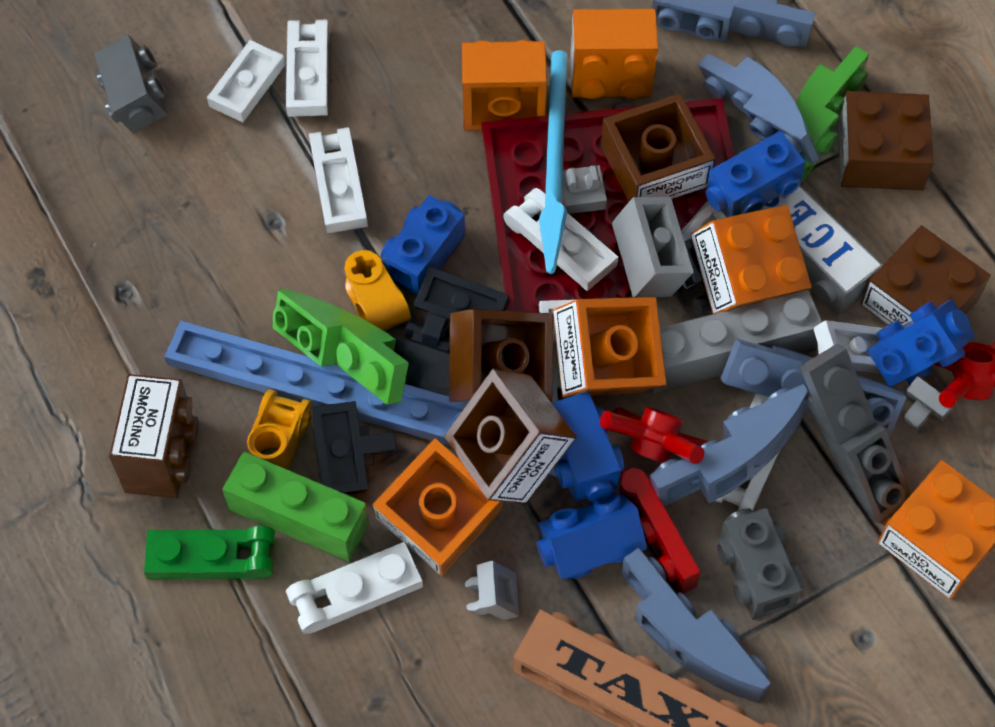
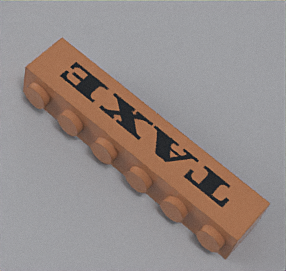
[513,609,779,727]

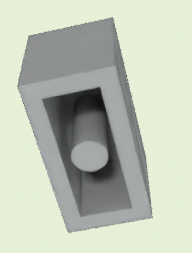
[612,196,694,298]

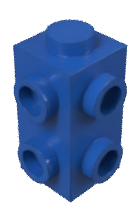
[706,131,805,217]
[381,195,465,296]
[866,299,976,387]
[551,392,624,502]
[536,493,648,580]

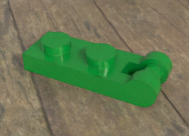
[144,526,275,579]

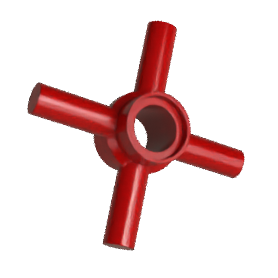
[933,342,995,408]
[600,407,709,464]

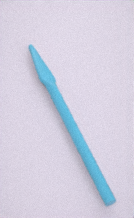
[539,50,567,274]

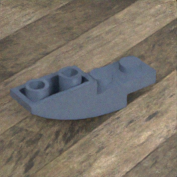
[652,0,815,49]
[698,53,819,164]
[721,338,907,436]
[650,384,808,506]
[621,548,771,703]

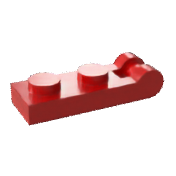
[619,468,700,594]

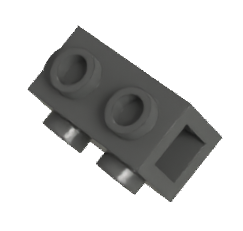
[95,35,168,133]
[716,508,804,620]

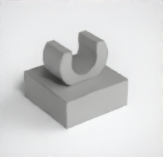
[562,165,607,214]
[904,376,953,431]
[465,560,520,620]

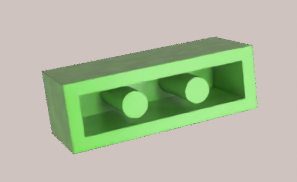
[222,451,369,562]

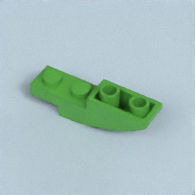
[796,46,869,182]
[272,289,409,405]

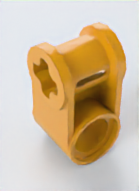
[344,250,411,331]
[247,389,313,470]

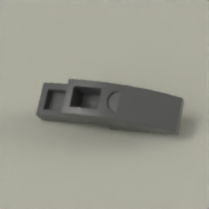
[800,344,911,523]

